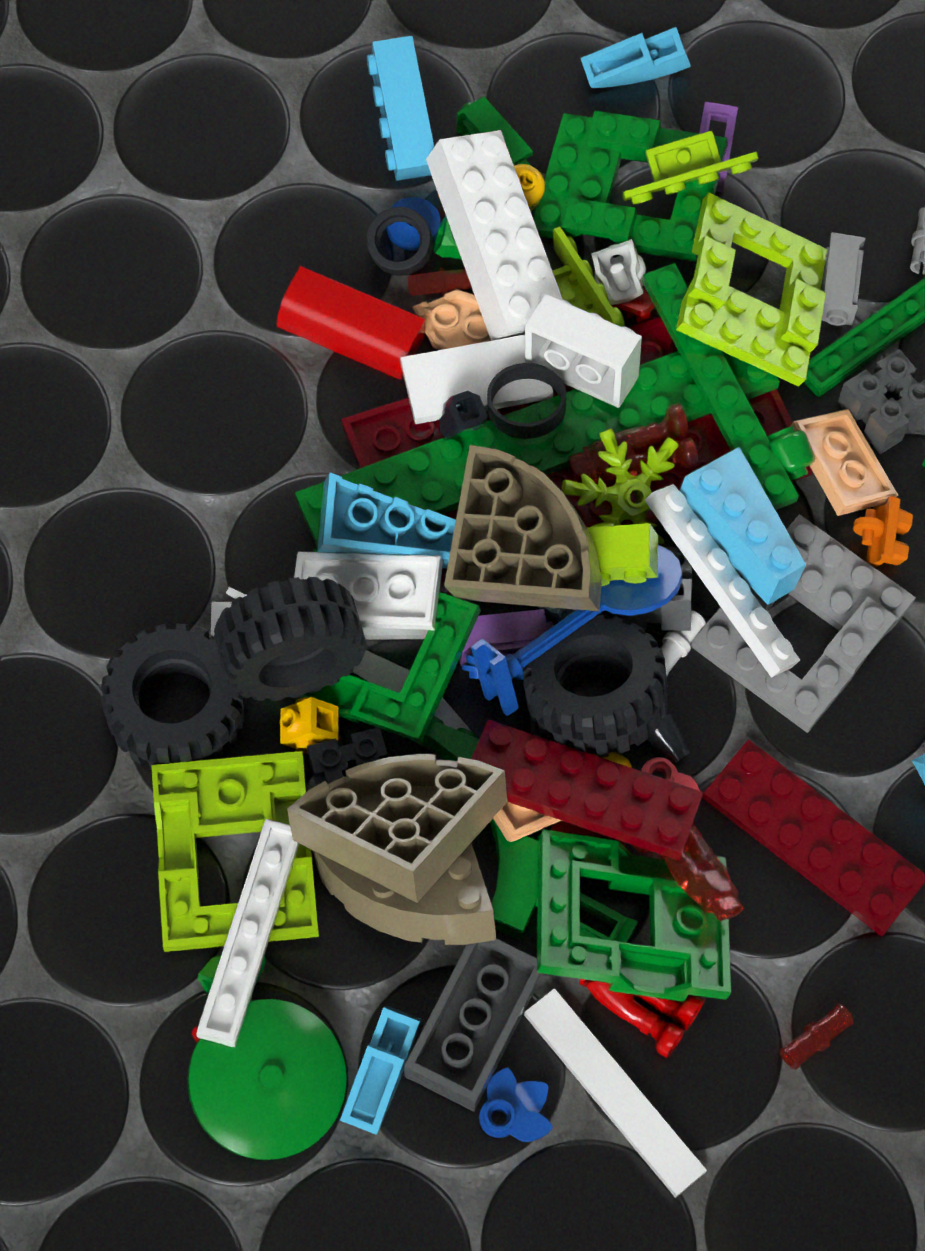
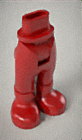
[579,979,706,1058]

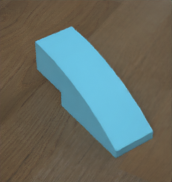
[581,27,691,88]
[340,1006,423,1135]

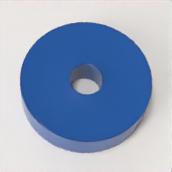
[386,197,441,251]

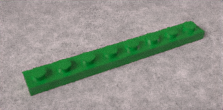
[642,263,799,510]

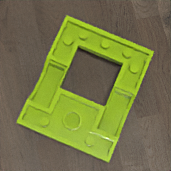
[676,193,827,387]
[151,751,319,952]

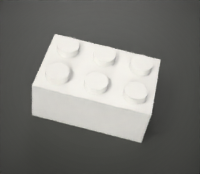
[525,294,642,408]

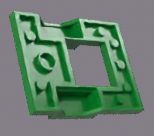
[533,111,728,262]
[293,549,481,744]
[537,829,731,1002]

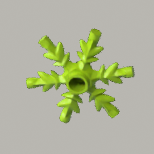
[561,428,680,544]

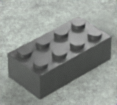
[404,939,543,1111]

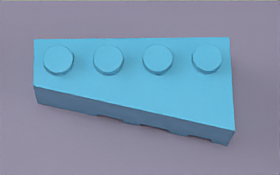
[680,447,806,605]

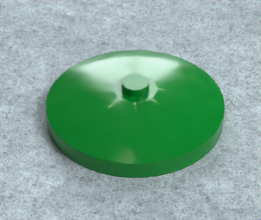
[187,999,347,1160]

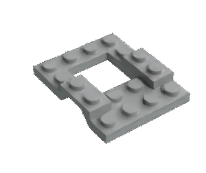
[691,514,916,733]

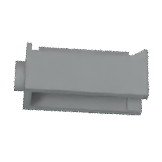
[821,233,866,326]

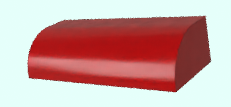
[277,266,425,380]

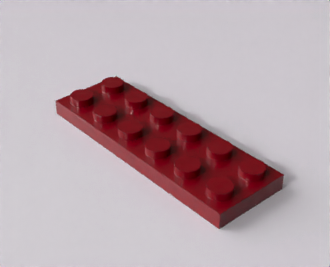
[471,719,703,861]
[702,739,925,937]

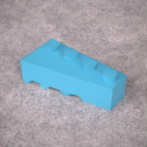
[367,36,434,181]
[317,472,456,569]

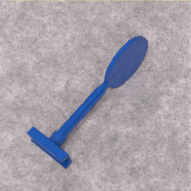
[471,545,683,716]

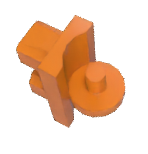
[853,496,913,568]

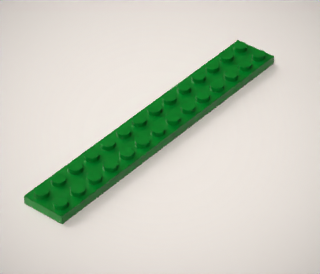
[295,351,780,549]

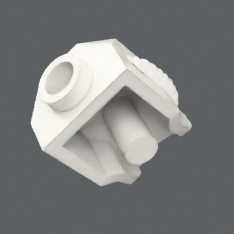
[591,239,646,305]

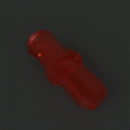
[407,268,472,296]

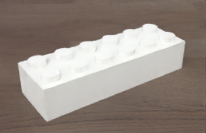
[426,130,562,341]

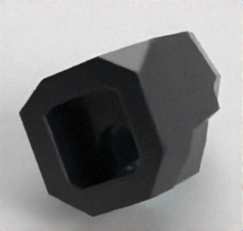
[438,391,488,440]

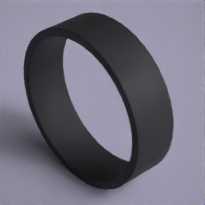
[487,363,566,439]

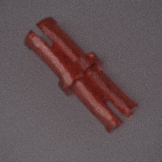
[779,1004,854,1070]

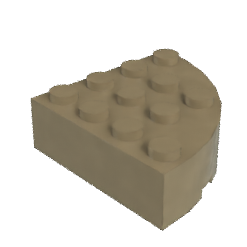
[444,445,602,611]
[287,754,508,903]
[312,843,496,945]

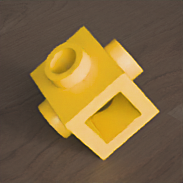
[280,697,338,754]

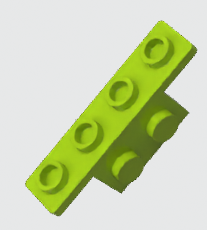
[622,130,758,205]
[552,227,624,327]

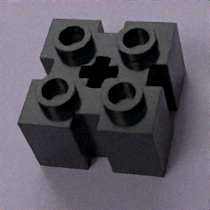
[307,727,388,786]

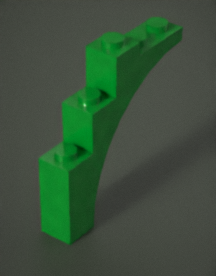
[412,716,539,941]

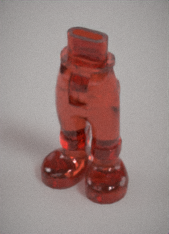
[568,403,699,483]
[633,819,744,921]

